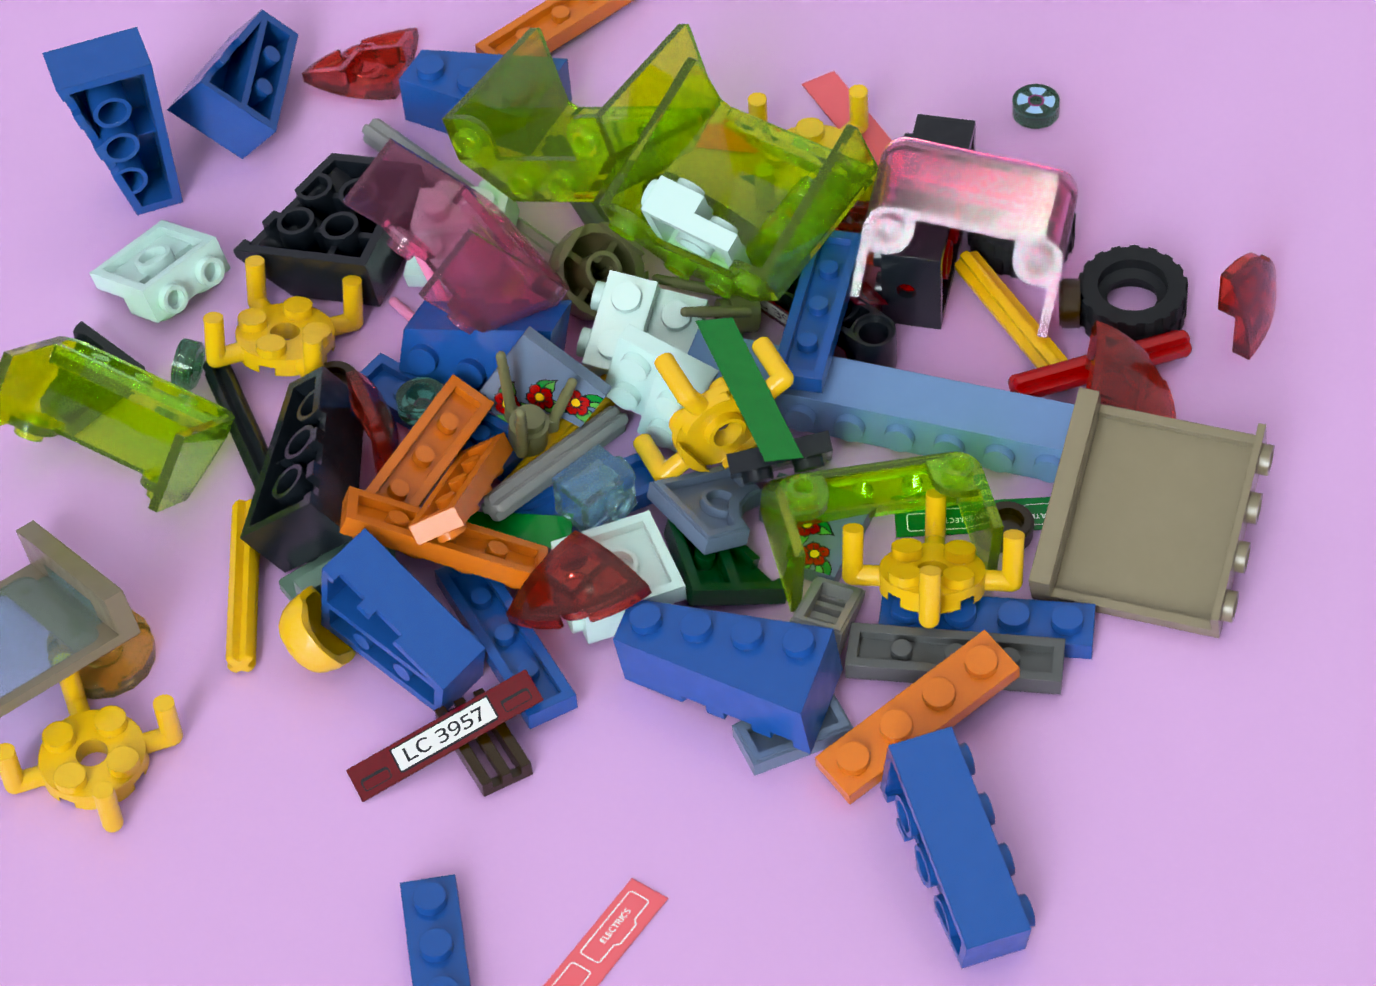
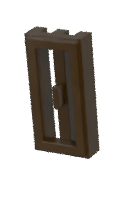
[434,688,533,797]

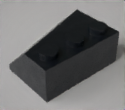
[233,153,427,307]

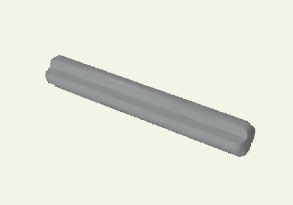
[481,406,629,521]

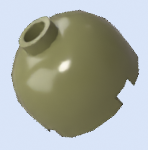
[547,222,649,321]

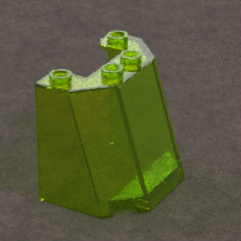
[442,24,719,202]
[599,57,880,301]

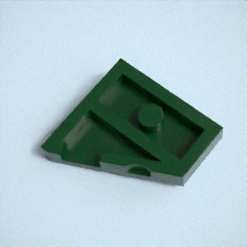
[664,519,790,606]

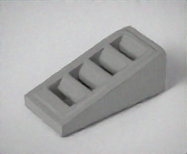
[790,576,866,655]

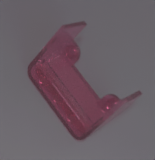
[849,137,1078,338]
[342,138,570,335]

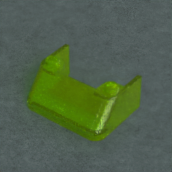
[0,336,235,512]
[760,452,1004,612]

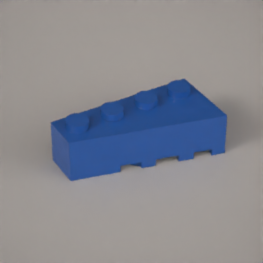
[42,27,183,215]
[613,598,843,754]
[880,726,1036,969]

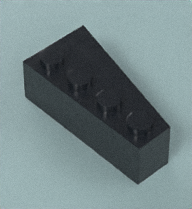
[240,366,366,573]

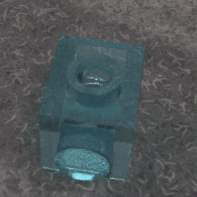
[552,444,637,532]

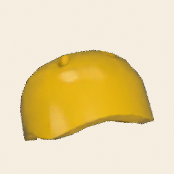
[278,586,356,673]

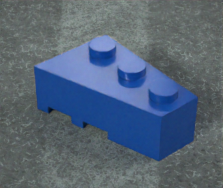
[167,10,299,159]
[399,49,572,160]
[399,299,572,392]
[321,528,486,712]

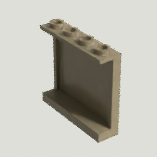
[1028,387,1275,638]

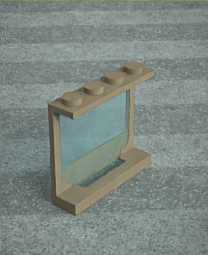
[0,520,141,718]

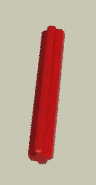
[1008,330,1192,397]

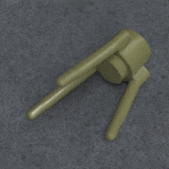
[652,274,761,337]
[496,351,577,458]

